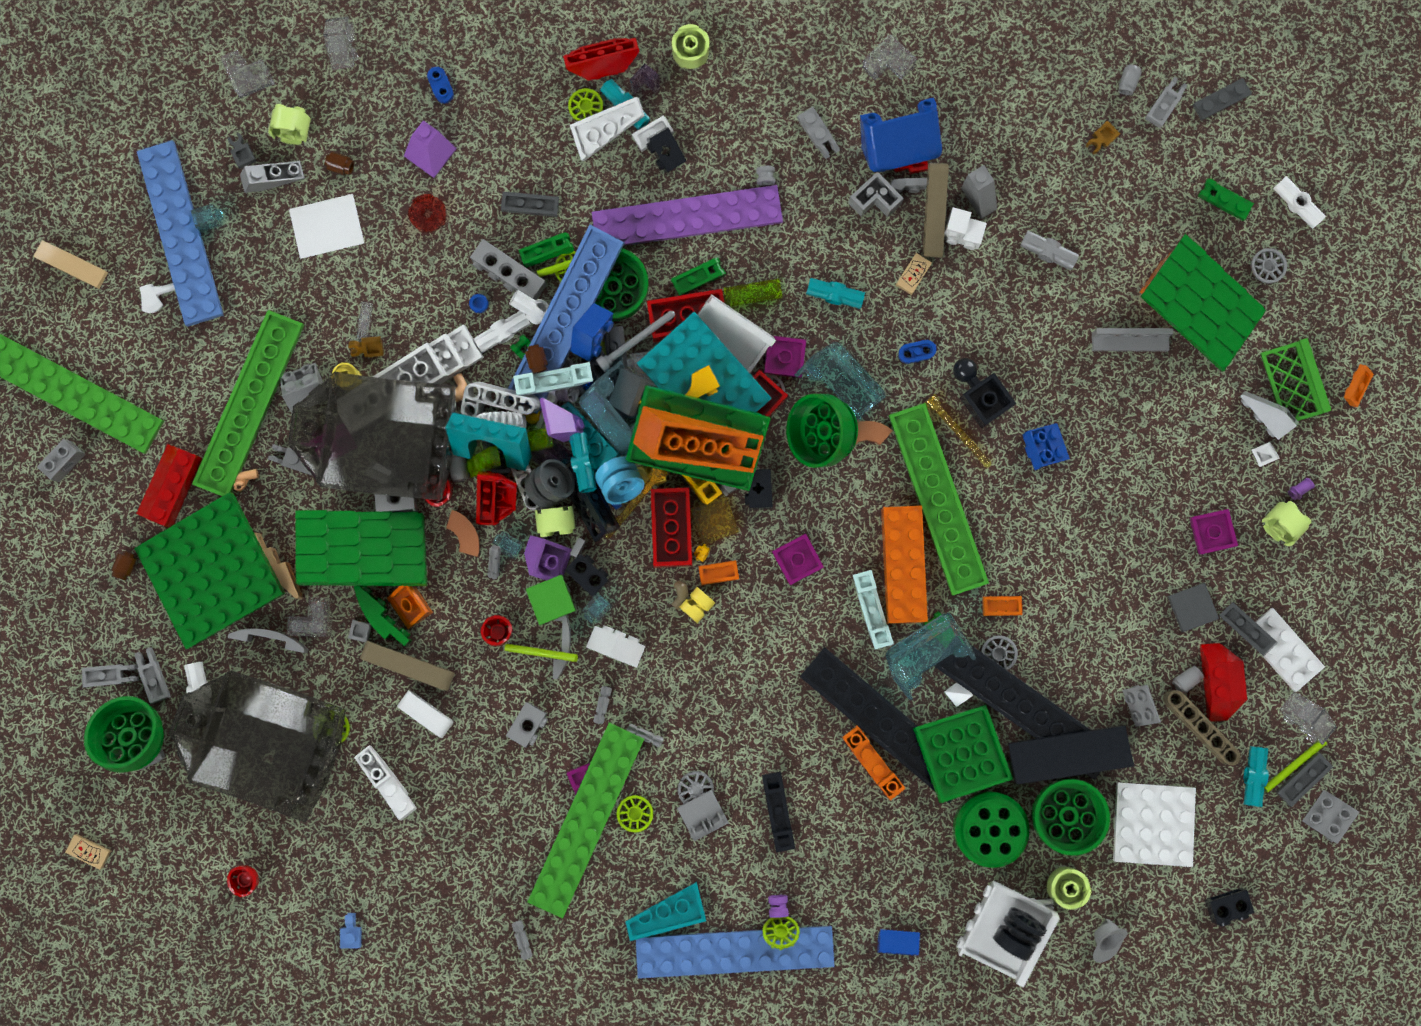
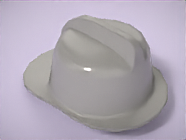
[1093,919,1127,963]

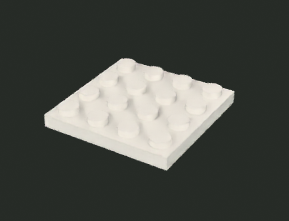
[1113,782,1196,867]

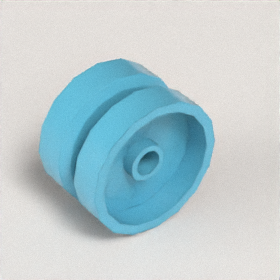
[595,456,645,505]

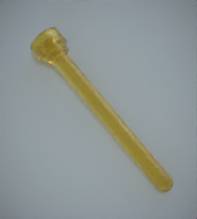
[925,394,991,468]
[605,468,668,539]

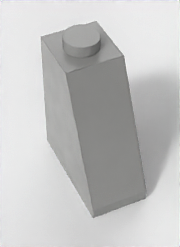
[961,165,997,219]

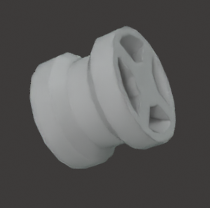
[756,166,775,186]
[555,386,579,403]

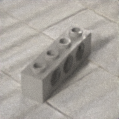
[470,239,547,300]

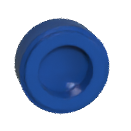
[469,294,489,314]

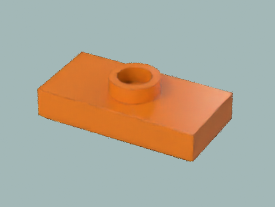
[698,560,739,586]
[982,596,1022,616]

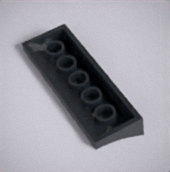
[1008,725,1135,785]

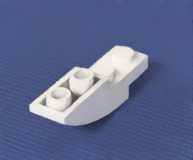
[354,745,417,821]

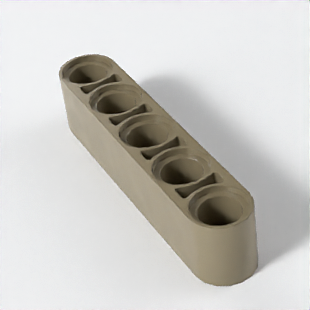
[923,163,949,258]
[360,640,455,691]
[1163,690,1241,765]

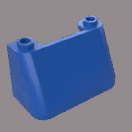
[860,97,942,172]

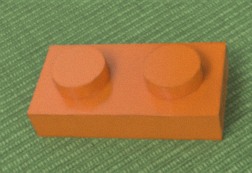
[1344,364,1374,407]

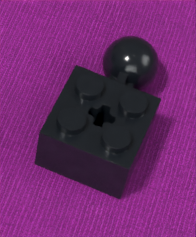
[953,358,1017,429]

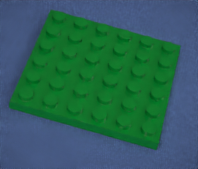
[134,492,285,650]

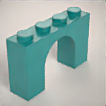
[446,413,532,471]

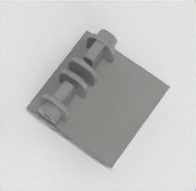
[1122,685,1161,727]
[677,790,729,841]
[1302,790,1360,844]

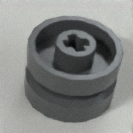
[525,459,575,509]

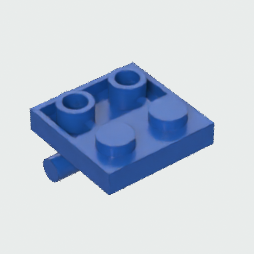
[1022,423,1070,470]

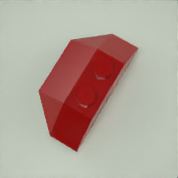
[563,38,640,81]
[476,471,517,525]
[1200,643,1247,722]

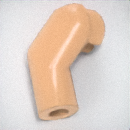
[452,373,467,402]
[233,469,259,492]

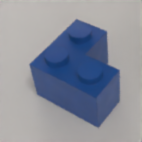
[570,303,614,362]

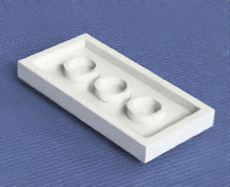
[1256,608,1325,692]

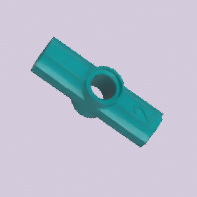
[600,79,650,130]
[806,278,865,309]
[570,432,597,493]
[1243,746,1269,807]

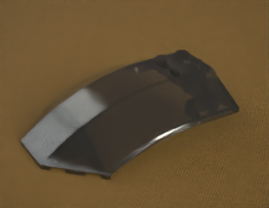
[288,371,456,501]
[169,671,346,823]

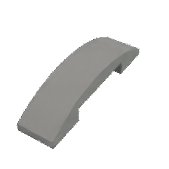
[553,615,571,679]
[228,629,309,653]

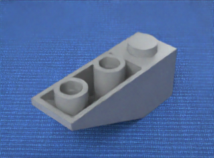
[240,161,304,193]
[1240,391,1299,440]

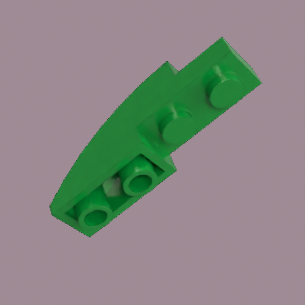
[354,586,413,646]

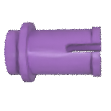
[1288,478,1315,500]

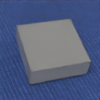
[570,538,586,558]
[348,620,372,642]

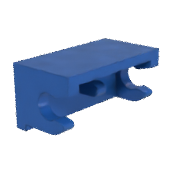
[877,929,920,956]

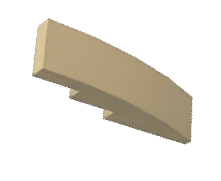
[33,240,108,289]
[254,532,304,599]

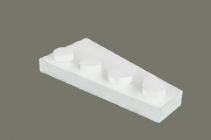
[570,97,645,161]

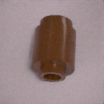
[324,152,354,176]
[525,344,548,374]
[111,551,137,580]

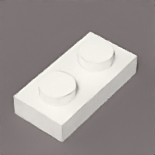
[632,115,674,152]

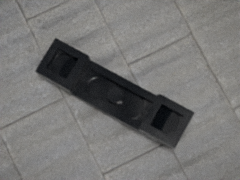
[762,771,795,853]

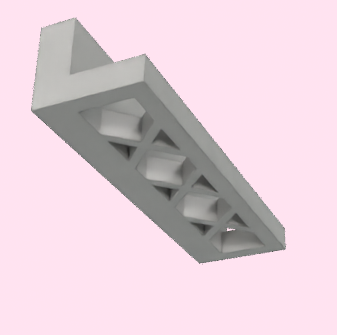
[1092,328,1173,351]

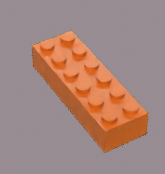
[881,506,928,624]

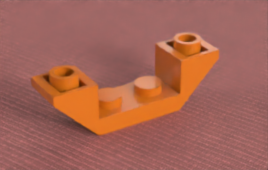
[842,725,906,801]

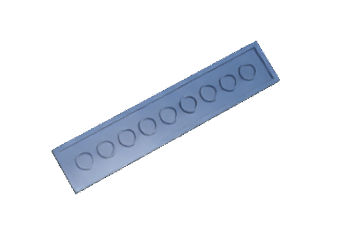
[137,140,224,327]
[508,225,625,414]
[636,926,834,978]

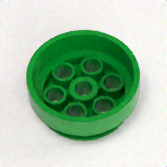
[595,248,649,321]
[786,394,858,468]
[84,696,164,773]
[1032,778,1110,856]
[953,791,1030,868]

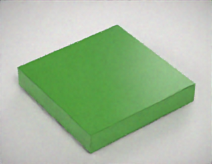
[526,575,576,625]

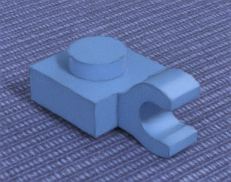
[340,913,361,948]

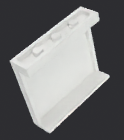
[697,294,776,373]
[956,881,1060,987]

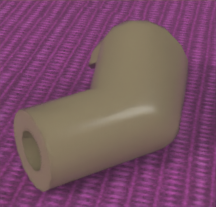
[671,580,689,610]

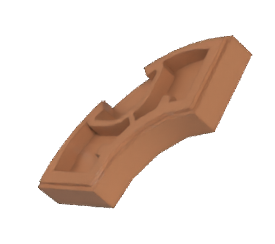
[855,421,893,445]
[446,510,480,557]

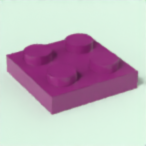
[764,336,806,378]
[1189,509,1238,555]
[772,534,824,585]

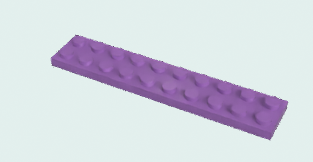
[592,185,783,246]

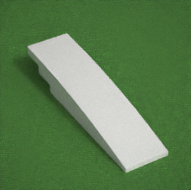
[332,325,484,435]

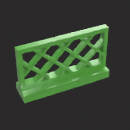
[1260,338,1331,421]

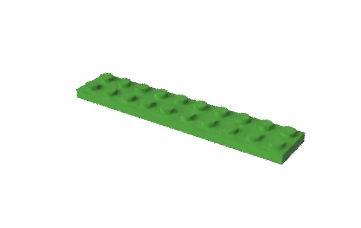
[192,310,304,496]
[0,334,164,454]
[889,403,989,596]
[527,722,645,919]

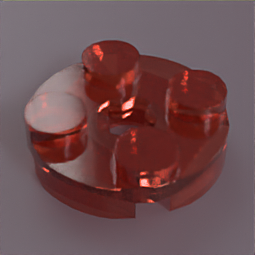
[408,194,447,233]

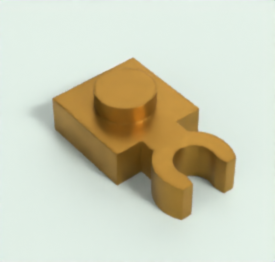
[1085,121,1120,155]
[348,336,384,357]

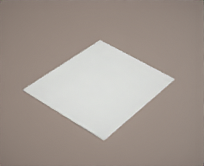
[289,194,364,259]

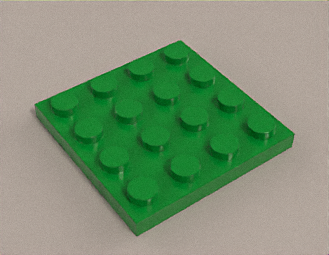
[913,705,1013,803]

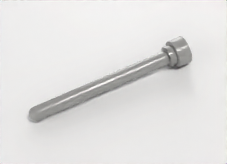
[596,311,675,372]

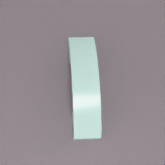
[513,362,593,395]
[853,570,894,649]

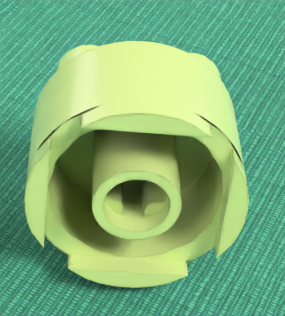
[672,24,709,69]
[268,104,311,145]
[1262,501,1311,546]
[535,506,576,537]
[1047,867,1091,910]

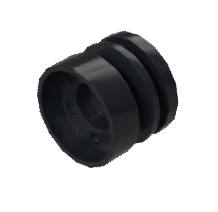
[993,907,1047,961]

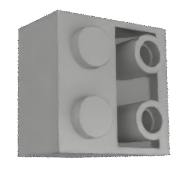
[280,363,328,414]

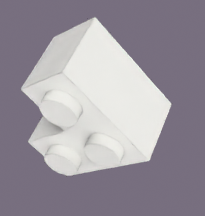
[944,207,987,250]
[586,625,645,668]

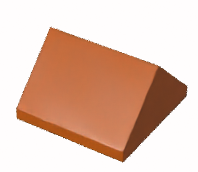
[387,586,433,629]

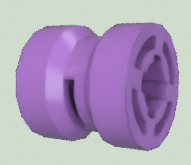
[768,895,789,918]

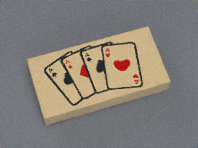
[896,253,932,295]
[65,834,111,869]

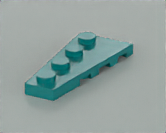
[561,402,621,473]
[625,882,706,941]

